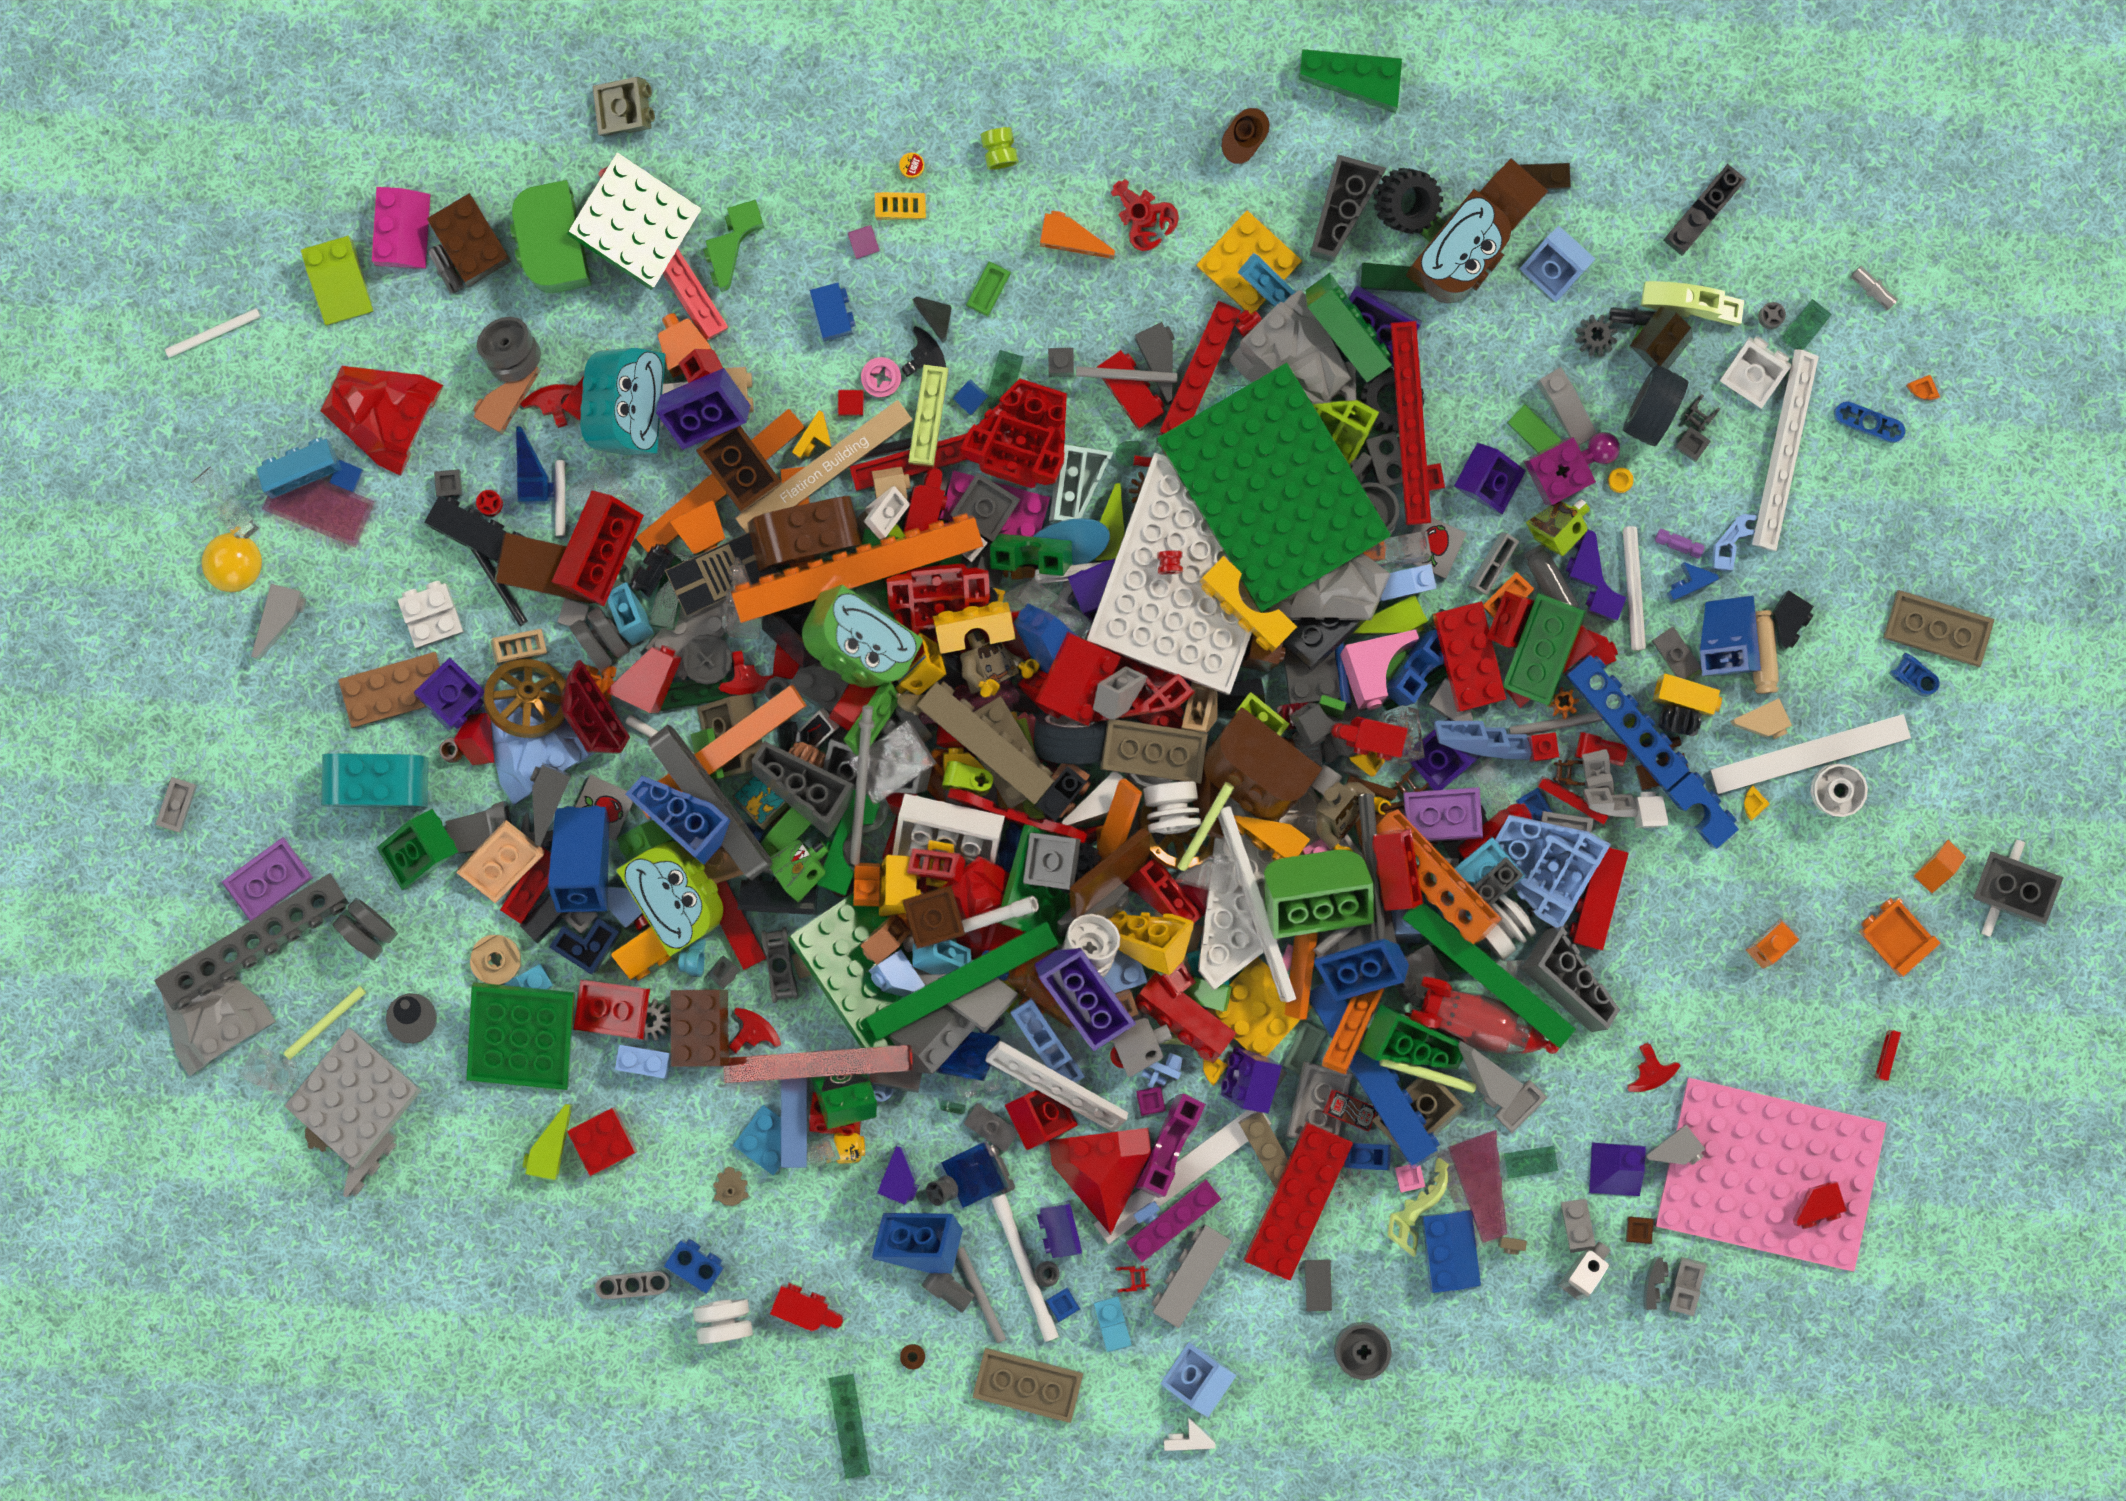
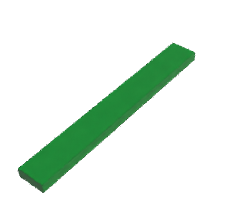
[1402,902,1576,1049]
[865,921,1058,1040]

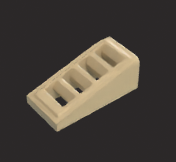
[490,629,547,665]

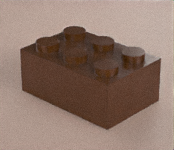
[426,193,512,287]
[696,426,782,513]
[671,990,729,1067]

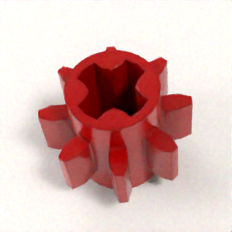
[1235,309,1262,338]

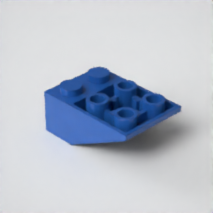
[1700,595,1761,677]

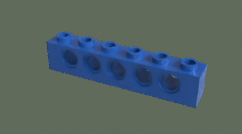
[1565,655,1689,790]

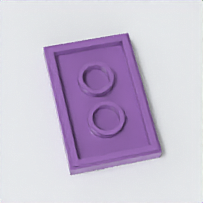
[1404,787,1483,842]
[222,837,313,921]

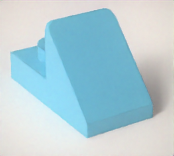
[503,964,554,989]
[1094,1296,1131,1352]

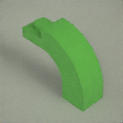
[761,808,813,857]

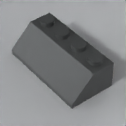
[888,1004,976,1074]

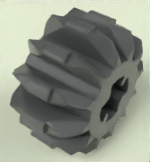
[1575,314,1618,357]

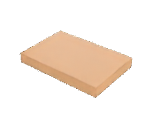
[456,820,545,903]

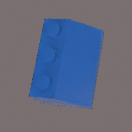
[1314,939,1409,1002]
[1421,1210,1481,1293]

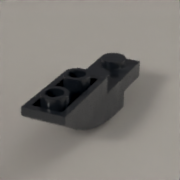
[1663,163,1747,256]

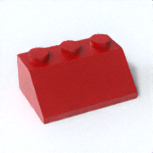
[1035,632,1121,726]

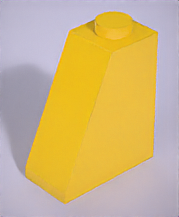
[1652,673,1722,716]

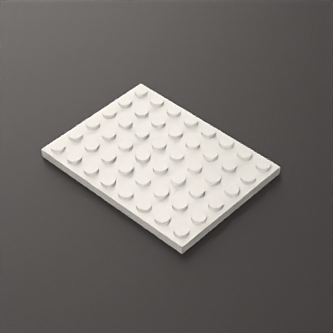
[1087,453,1259,695]

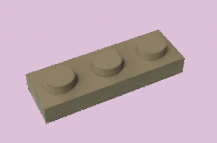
[1238,1112,1288,1188]

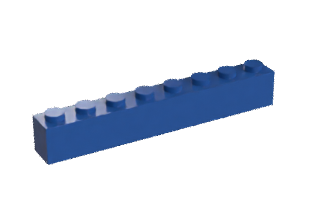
[1309,982,1440,1170]

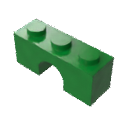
[990,534,1072,576]

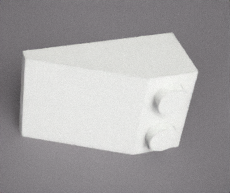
[1060,771,1124,828]

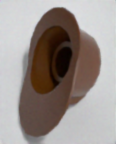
[1221,108,1270,164]

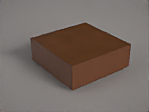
[1626,1216,1654,1244]

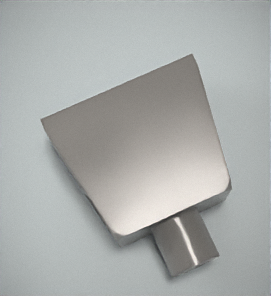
[1112,1018,1172,1078]
[1558,1242,1611,1301]

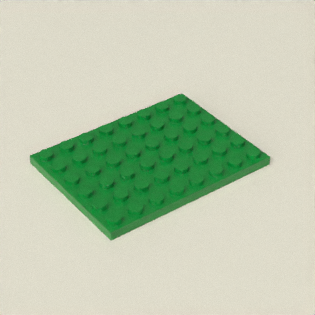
[1156,362,1391,613]

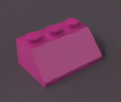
[372,187,431,269]

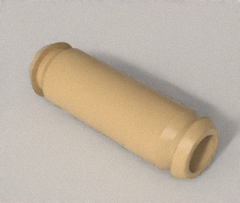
[1753,610,1779,694]

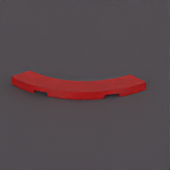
[947,788,1087,843]

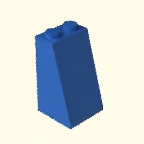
[1013,603,1077,674]
[548,806,610,912]

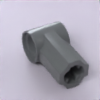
[921,1273,975,1313]

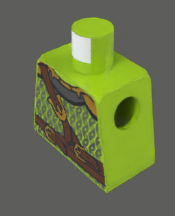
[1526,499,1590,557]

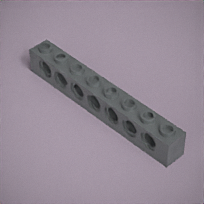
[154,873,349,1011]

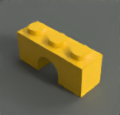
[933,601,1015,654]

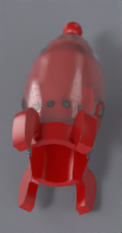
[1404,976,1559,1055]

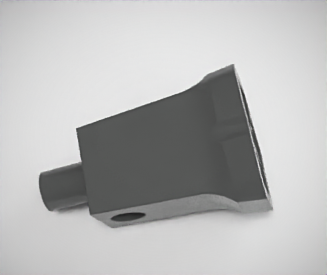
[445,801,512,854]

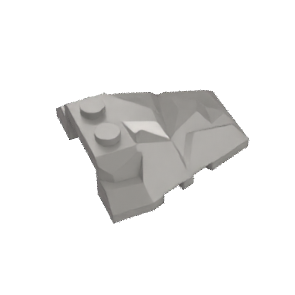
[1229,290,1352,404]
[1269,553,1390,620]
[159,950,276,1076]

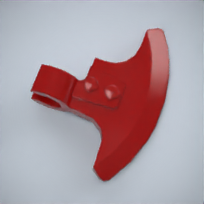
[520,384,575,428]
[719,650,774,695]
[729,1008,781,1053]
[1627,1042,1681,1092]

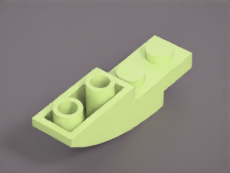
[1641,281,1744,327]

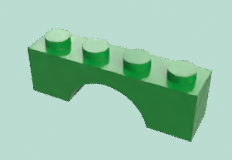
[817,790,882,896]

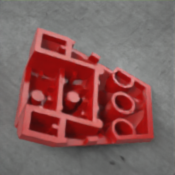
[320,366,444,476]
[960,378,1067,488]
[887,564,990,657]
[941,856,1025,960]

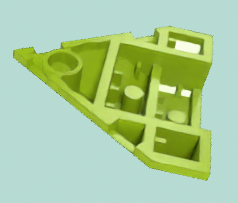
[1313,400,1379,466]

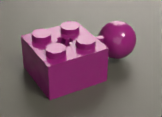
[1523,432,1620,505]

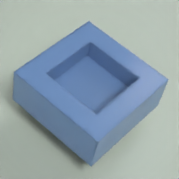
[1133,1200,1160,1224]

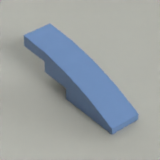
[1434,721,1532,760]
[1010,998,1085,1083]
[781,1067,807,1168]

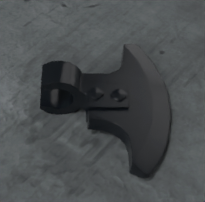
[901,326,946,377]
[777,719,809,752]

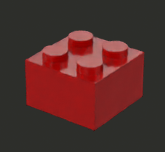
[567,1107,638,1176]

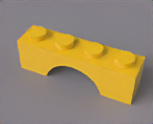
[1199,556,1297,652]

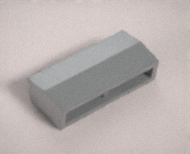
[1468,532,1519,595]

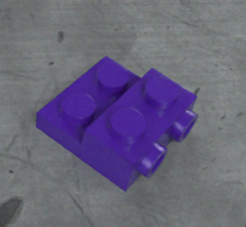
[414,657,484,731]

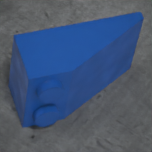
[872,1213,963,1273]

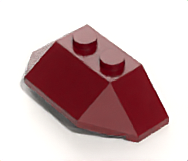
[560,660,630,754]

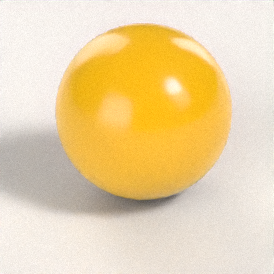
[201,532,262,592]

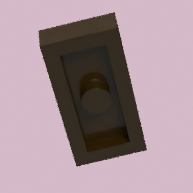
[1520,163,1571,190]

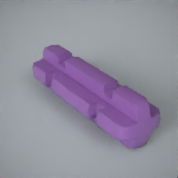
[1655,528,1704,559]

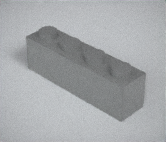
[1151,1224,1232,1328]

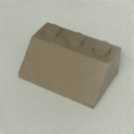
[697,694,763,781]
[1372,1077,1464,1153]

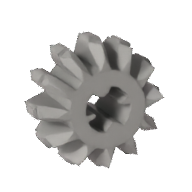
[643,999,671,1041]

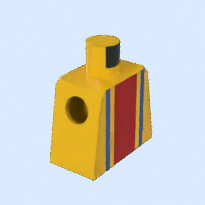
[892,633,946,695]

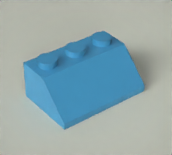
[257,437,342,499]

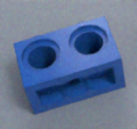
[664,1238,724,1294]

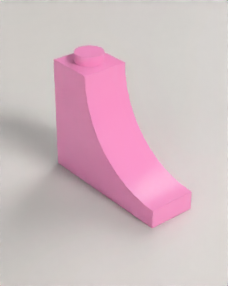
[1340,630,1419,710]

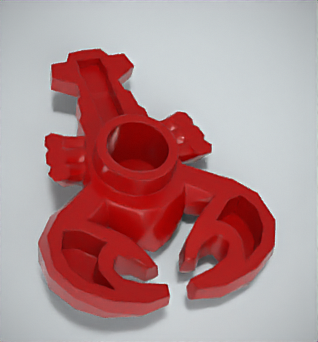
[1111,179,1179,251]

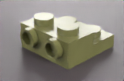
[593,77,655,136]

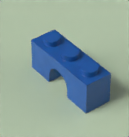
[1386,629,1444,707]
[1663,771,1739,849]

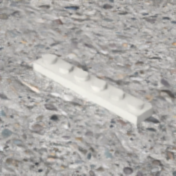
[986,1041,1128,1132]

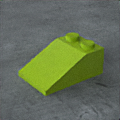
[300,235,374,326]

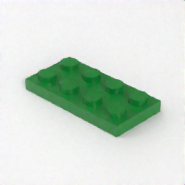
[1503,593,1586,706]

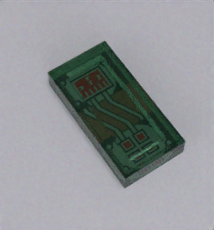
[1780,299,1832,350]
[1504,1145,1558,1179]

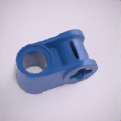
[1889,652,1940,697]

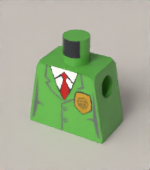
[770,840,829,902]

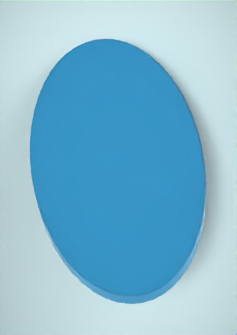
[1033,518,1110,569]

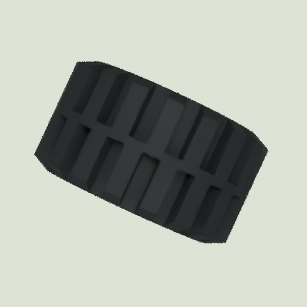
[1374,168,1443,234]
[1360,367,1425,434]

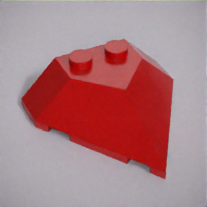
[1091,652,1195,722]
[1049,1128,1151,1235]

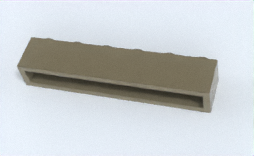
[916,682,1054,804]

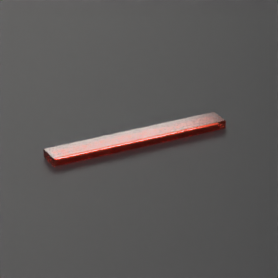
[723,1045,913,1083]

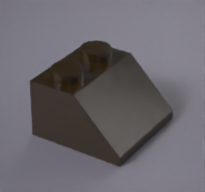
[1629,307,1693,369]

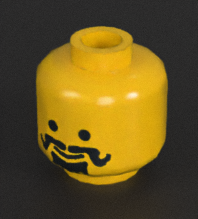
[829,1133,866,1164]

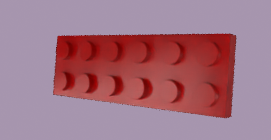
[1243,1121,1353,1281]

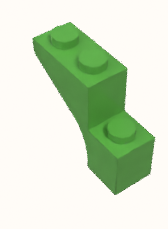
[703,199,764,292]
[617,820,674,861]

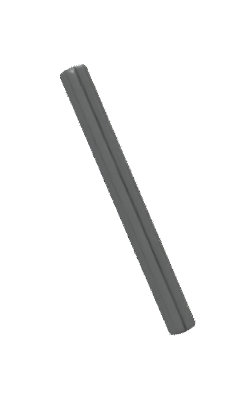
[1359,793,1386,942]

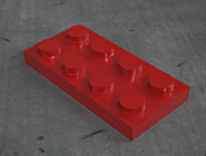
[1432,601,1506,712]

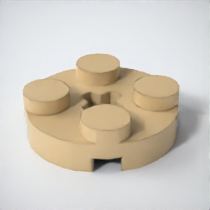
[470,935,521,985]

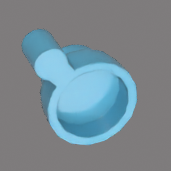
[679,939,706,977]

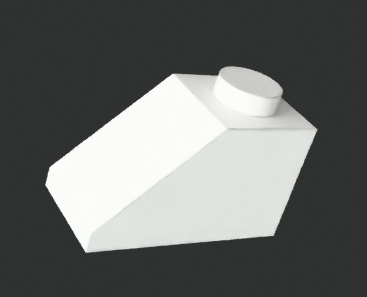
[1634,792,1668,828]

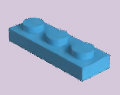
[1238,253,1296,307]

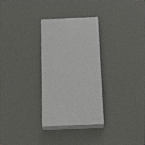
[912,959,1018,1032]

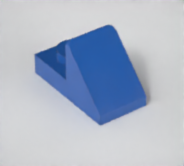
[1666,562,1719,602]
[1345,1143,1391,1171]

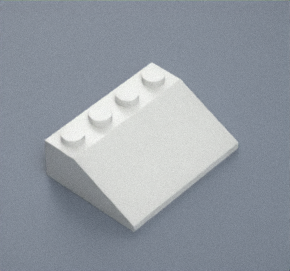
[893,794,1005,871]

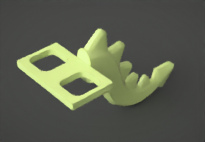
[1388,1158,1449,1257]

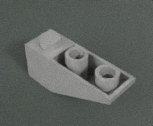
[343,1130,398,1198]

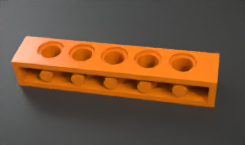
[1376,809,1502,944]

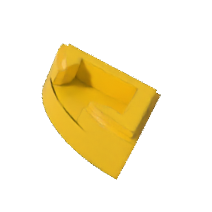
[1744,785,1770,821]
[1203,1058,1228,1086]

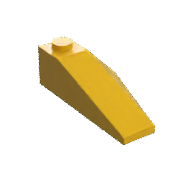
[1108,911,1194,975]

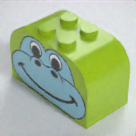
[616,841,723,956]

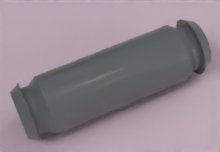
[1524,544,1579,608]

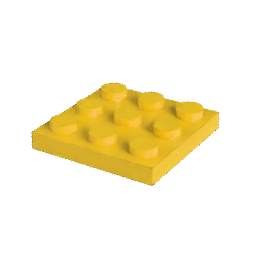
[1196,210,1302,313]
[1206,957,1312,1057]

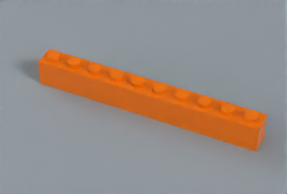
[730,513,984,623]

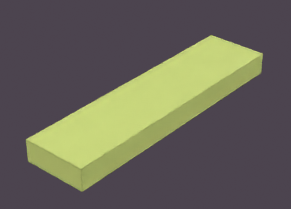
[908,365,949,467]

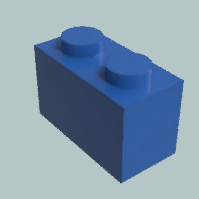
[810,282,856,342]

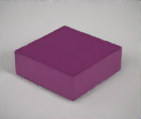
[1136,1086,1166,1116]

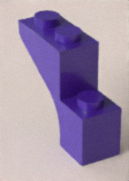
[1565,529,1627,623]

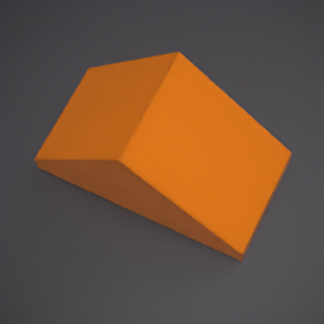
[1914,840,1966,893]

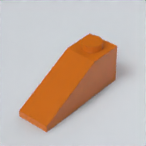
[1040,211,1115,259]

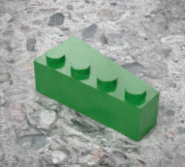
[1298,49,1402,114]
[1306,273,1392,382]
[1358,1004,1464,1069]

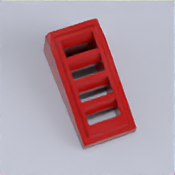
[907,848,965,883]

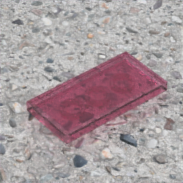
[262,479,375,548]

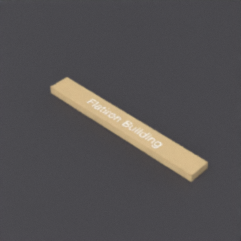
[735,400,913,533]

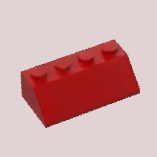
[552,490,644,606]

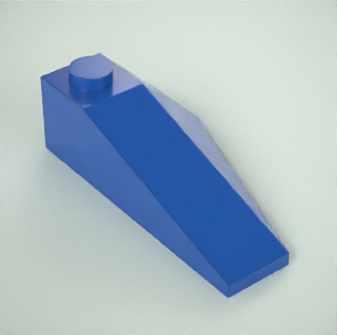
[625,776,731,864]

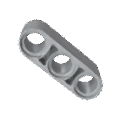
[595,1270,671,1299]

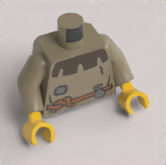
[960,629,1040,697]
[1315,782,1391,852]

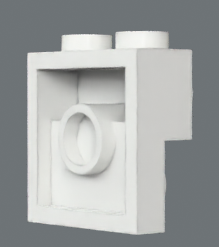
[1720,336,1791,409]
[398,581,464,649]

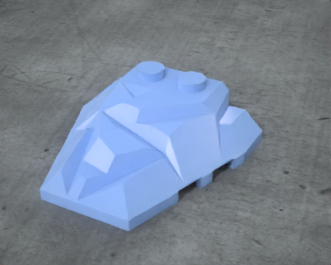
[481,680,595,806]
[1495,815,1611,927]

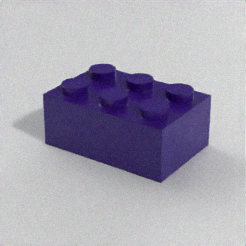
[656,368,751,450]

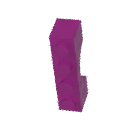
[1136,1093,1206,1198]
[1126,1179,1222,1262]

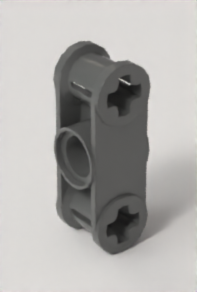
[761,927,798,1003]

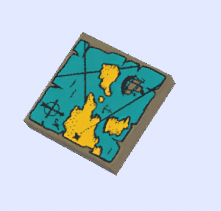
[731,775,789,830]

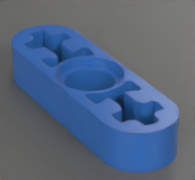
[1834,401,1905,443]

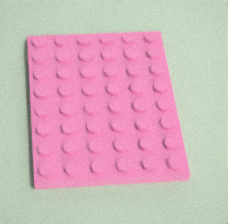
[1655,1078,1887,1272]

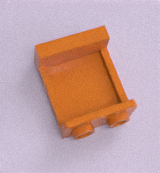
[1858,897,1941,977]

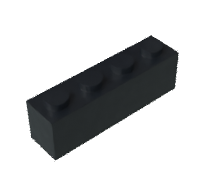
[424,496,525,563]

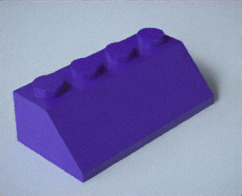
[1035,948,1136,1051]

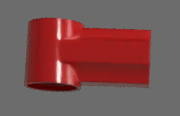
[1574,732,1628,767]

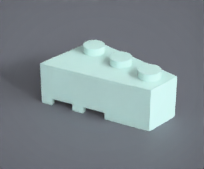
[1049,445,1113,523]

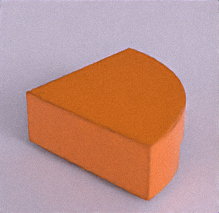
[1906,375,1940,400]

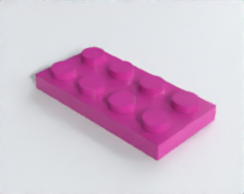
[940,470,1050,537]

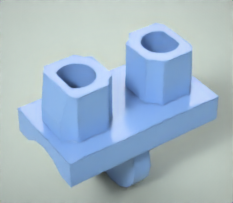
[1141,1048,1183,1088]

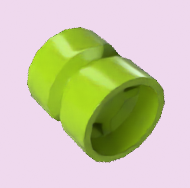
[980,127,1019,170]

